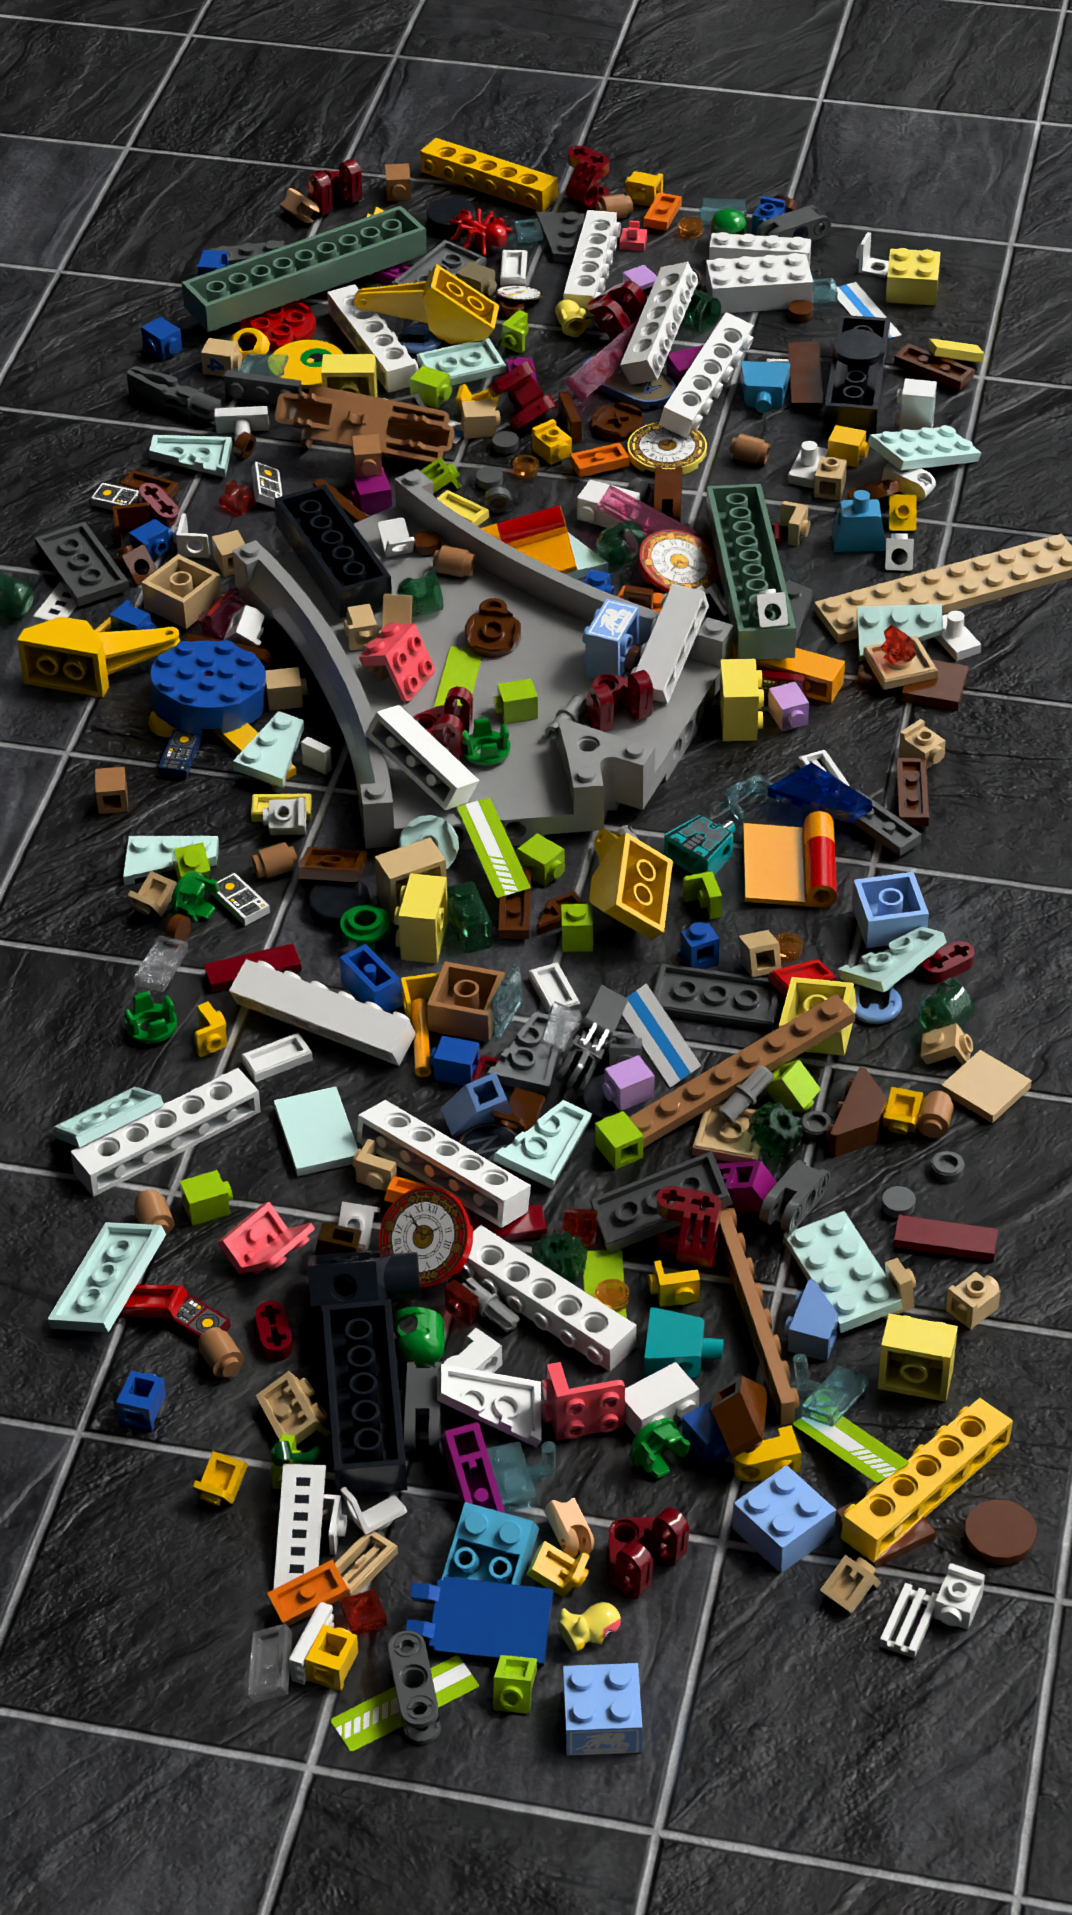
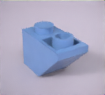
[441,1072,512,1138]
[784,1279,838,1361]

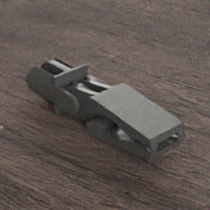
[127,366,222,425]
[556,984,628,1093]

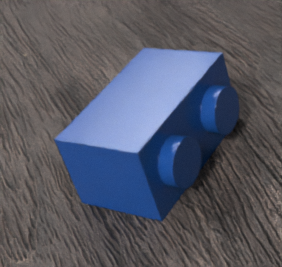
[339,944,402,1013]

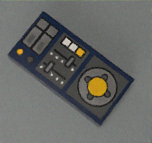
[158,730,202,778]

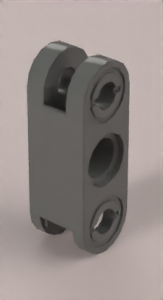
[756,205,831,242]
[759,1160,830,1233]
[404,1362,443,1452]
[388,1630,441,1745]

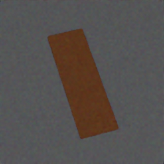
[788,342,823,403]

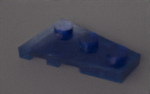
[767,762,872,823]

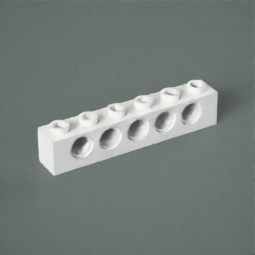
[563,210,621,317]
[620,262,698,385]
[327,284,419,393]
[658,312,754,438]
[70,1068,261,1197]
[357,1100,531,1228]
[458,1225,636,1371]

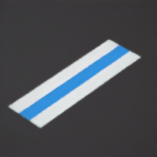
[829,282,902,338]
[622,983,701,1088]

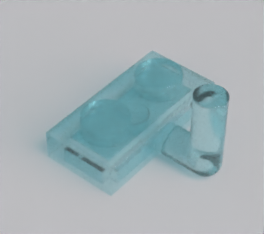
[793,1354,869,1427]
[486,1441,556,1512]

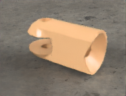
[280,188,320,223]
[544,1498,594,1558]

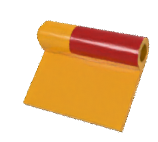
[481,505,578,574]
[743,811,838,907]

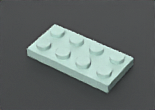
[867,425,981,470]
[784,1211,903,1333]
[47,1222,166,1333]

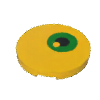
[269,340,344,389]

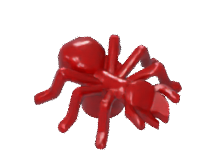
[449,208,513,257]

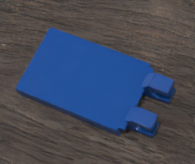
[406,1577,554,1665]

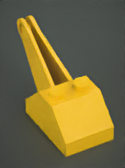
[354,264,499,344]
[17,616,180,698]
[589,829,673,940]

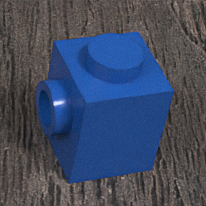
[141,317,182,360]
[430,1036,480,1086]

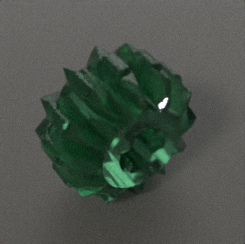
[746,1102,804,1158]
[530,1229,587,1282]

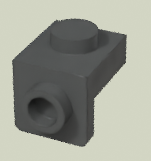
[609,1034,642,1067]

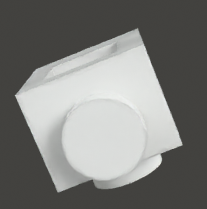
[224,605,265,647]
[263,797,306,835]
[933,1563,985,1630]

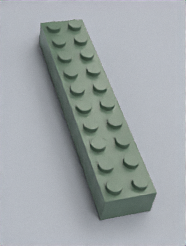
[182,205,427,332]
[706,484,796,660]

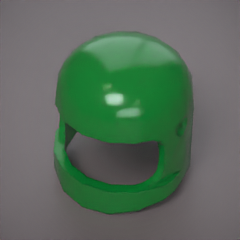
[711,209,746,235]
[393,1307,445,1368]

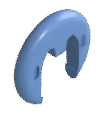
[400,324,442,354]
[854,985,902,1024]

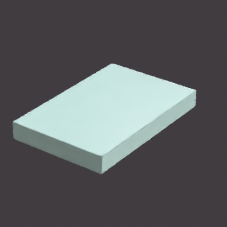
[417,338,506,386]
[274,1086,358,1177]
[52,1087,164,1148]

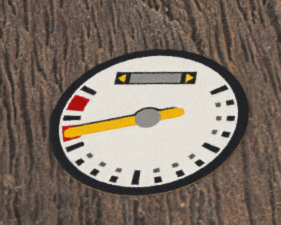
[496,285,543,300]

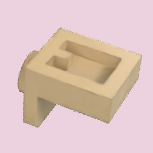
[820,1555,881,1614]

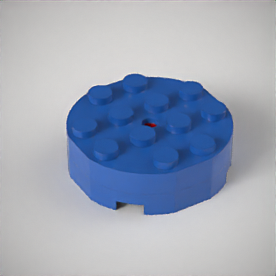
[150,640,266,735]

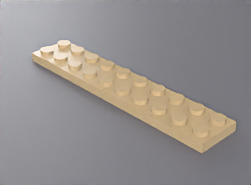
[814,534,1072,643]

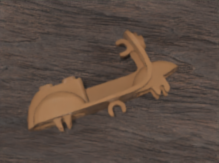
[275,387,454,464]

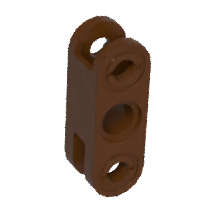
[653,466,682,527]

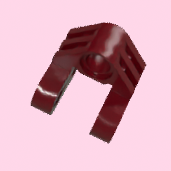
[566,146,610,211]
[307,159,362,218]
[586,281,647,349]
[486,361,556,432]
[585,670,653,732]
[413,686,473,761]
[656,1186,721,1269]
[607,1507,689,1599]

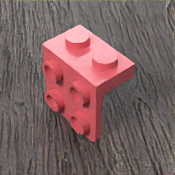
[359,622,435,702]
[217,1202,315,1275]
[541,1362,625,1441]

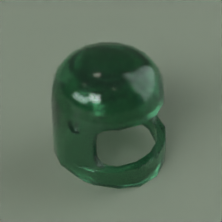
[682,289,721,334]
[596,519,646,567]
[396,569,444,617]
[0,573,34,620]
[918,978,975,1032]

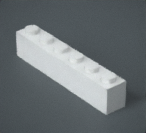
[229,959,416,1066]

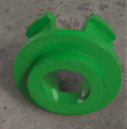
[462,718,511,766]
[172,871,220,923]
[340,905,391,952]
[125,991,177,1044]
[629,1418,690,1479]

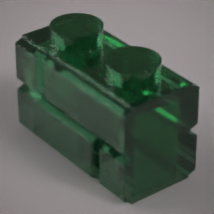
[447,881,493,954]

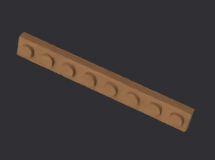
[629,994,856,1148]
[717,1207,800,1426]

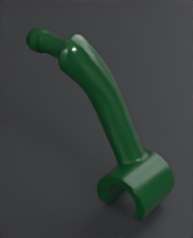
[270,1441,327,1467]

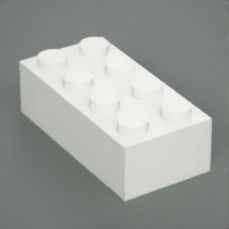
[706,253,813,314]

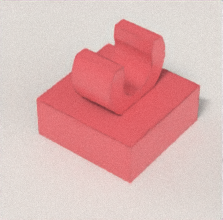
[620,220,647,252]

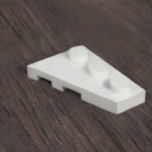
[437,1364,541,1448]

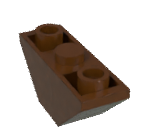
[825,1067,887,1157]
[711,1376,768,1457]

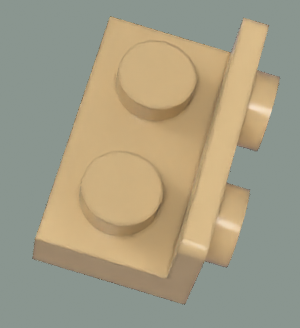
[256,1371,331,1445]

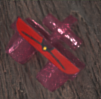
[198,588,245,639]

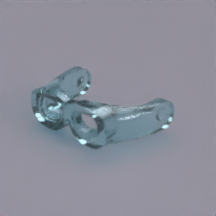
[725,774,785,820]

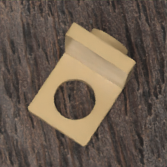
[378,594,412,635]

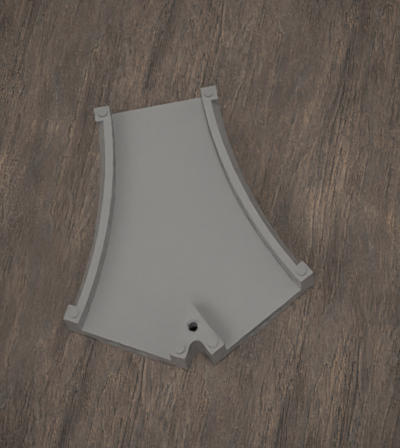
[232,469,733,850]

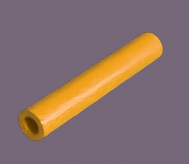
[411,998,431,1077]

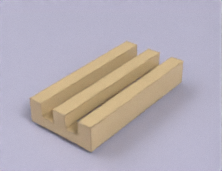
[335,1531,398,1601]

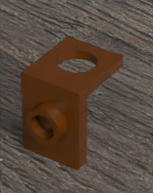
[112,502,151,547]
[113,544,157,585]
[492,1088,545,1134]

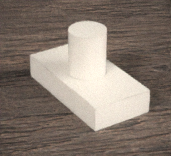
[215,406,269,441]
[788,441,828,488]
[935,611,981,661]

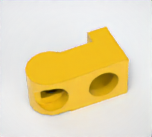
[734,1425,801,1482]

